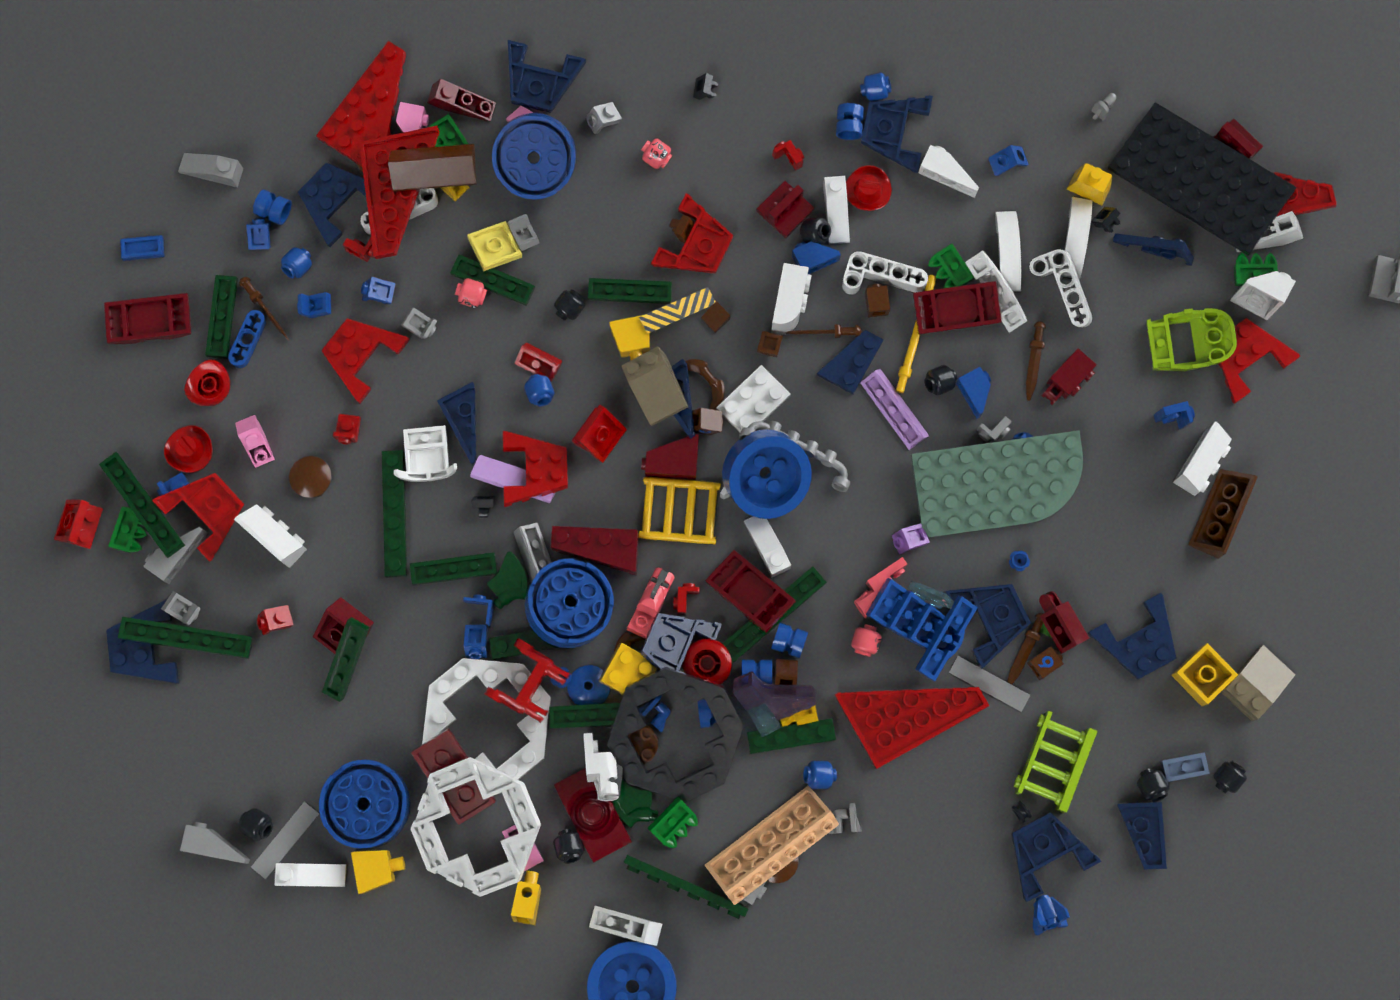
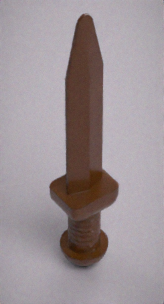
[239,277,290,341]
[1026,321,1046,401]
[784,324,862,338]
[1007,613,1044,685]

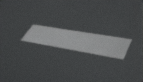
[949,656,1030,712]
[251,801,319,879]

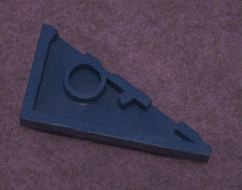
[1113,233,1194,266]
[672,359,695,439]
[437,382,477,465]

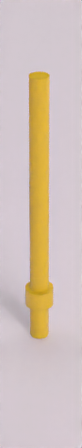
[896,275,937,393]

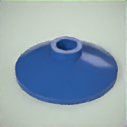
[567,665,610,705]

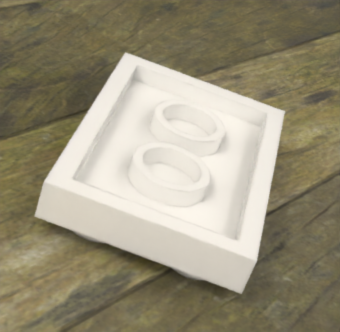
[716,365,791,432]

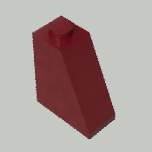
[641,434,699,480]

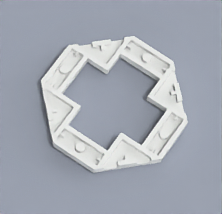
[422,658,551,780]
[411,757,541,897]

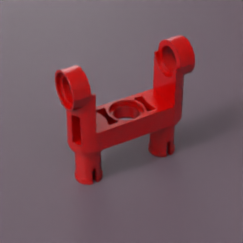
[484,638,570,723]

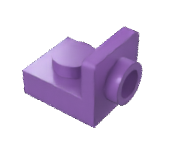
[892,523,930,554]

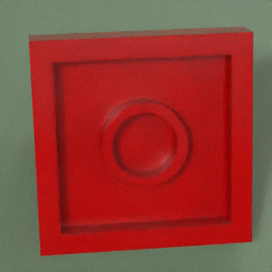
[572,405,627,463]
[54,499,103,549]

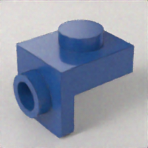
[297,292,331,318]

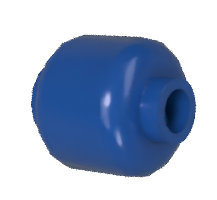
[860,72,892,102]
[281,247,312,278]
[524,374,554,407]
[803,761,837,789]

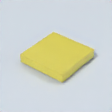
[467,221,522,271]

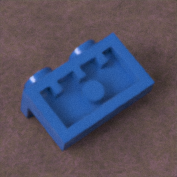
[1154,401,1195,429]

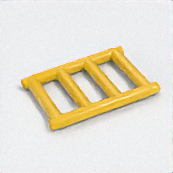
[638,477,721,544]

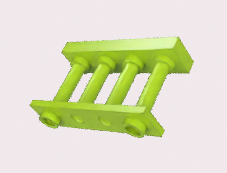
[1013,711,1097,813]

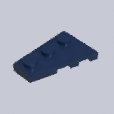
[817,330,884,395]
[1117,802,1167,870]

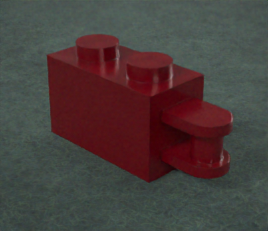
[1041,348,1097,405]
[1039,591,1090,654]

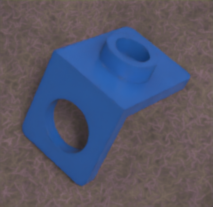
[989,145,1029,176]
[463,595,494,627]

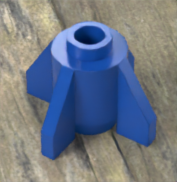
[1033,895,1070,935]

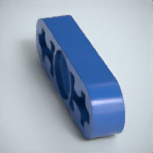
[228,310,266,368]

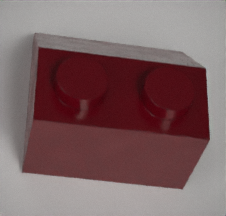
[313,597,374,654]

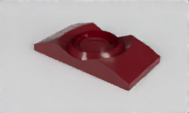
[913,281,1002,334]
[104,293,191,344]
[705,550,796,633]
[554,768,632,863]

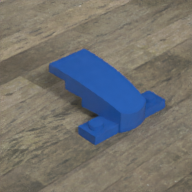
[866,578,978,681]

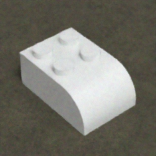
[771,263,812,335]

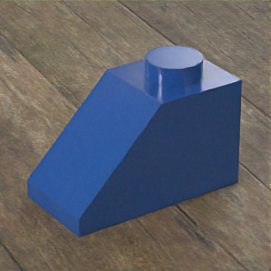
[792,241,841,274]
[956,367,991,419]

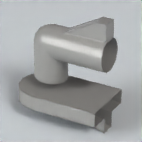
[1091,93,1116,121]
[829,803,862,834]

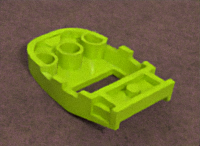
[1146,308,1237,372]

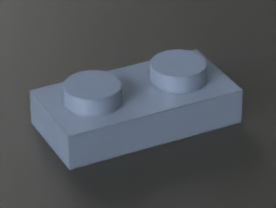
[1160,752,1210,782]

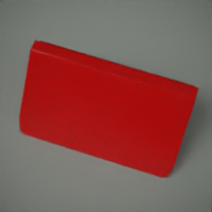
[514,343,563,382]

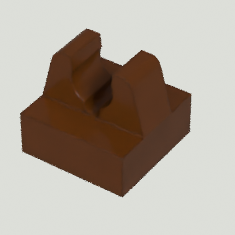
[669,215,694,243]
[757,331,783,357]

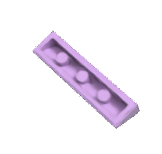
[860,369,929,450]
[470,455,556,503]

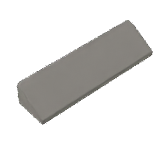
[514,523,552,582]

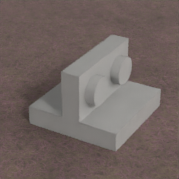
[1368,255,1400,304]

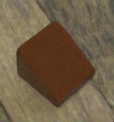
[701,301,730,333]

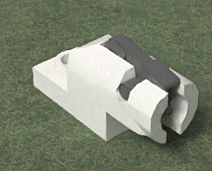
[584,733,623,801]

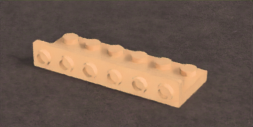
[705,786,839,905]

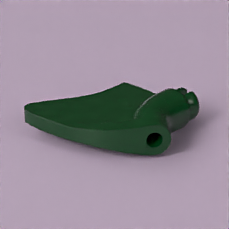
[487,551,527,609]
[613,780,658,828]

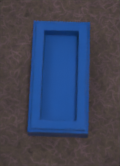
[120,235,164,261]

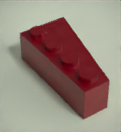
[551,526,638,576]

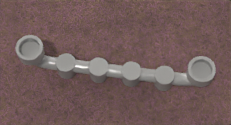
[739,421,850,492]

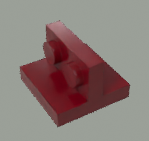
[1214,118,1263,159]
[756,181,815,238]

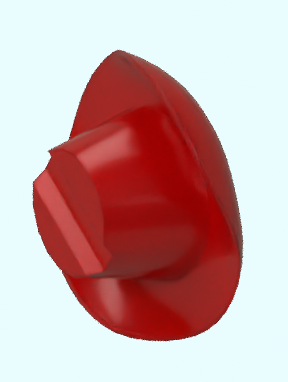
[846,165,892,211]
[184,360,230,406]
[164,425,212,473]
[682,639,732,685]

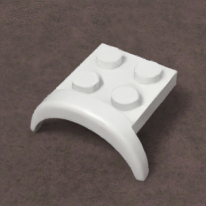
[394,425,457,482]

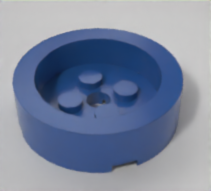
[492,113,576,199]
[722,429,812,519]
[525,558,614,648]
[319,760,411,849]
[587,941,677,1000]

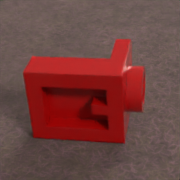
[343,237,374,262]
[333,414,361,445]

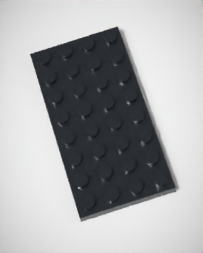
[1108,102,1297,256]

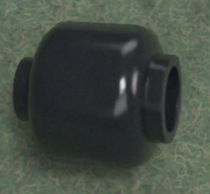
[800,217,831,244]
[554,289,585,321]
[924,365,957,395]
[1213,760,1247,794]
[1137,768,1170,802]
[239,808,273,841]
[553,829,584,864]

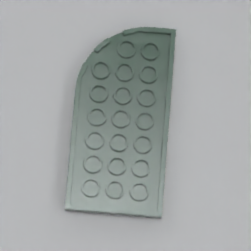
[911,430,1083,537]

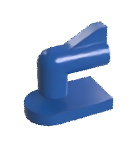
[639,695,671,732]

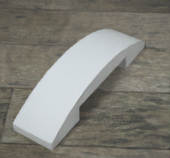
[1061,197,1093,279]
[995,211,1021,292]
[965,251,1027,333]

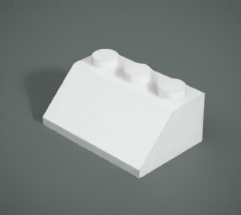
[1230,271,1296,320]
[1173,421,1232,496]
[234,504,307,568]

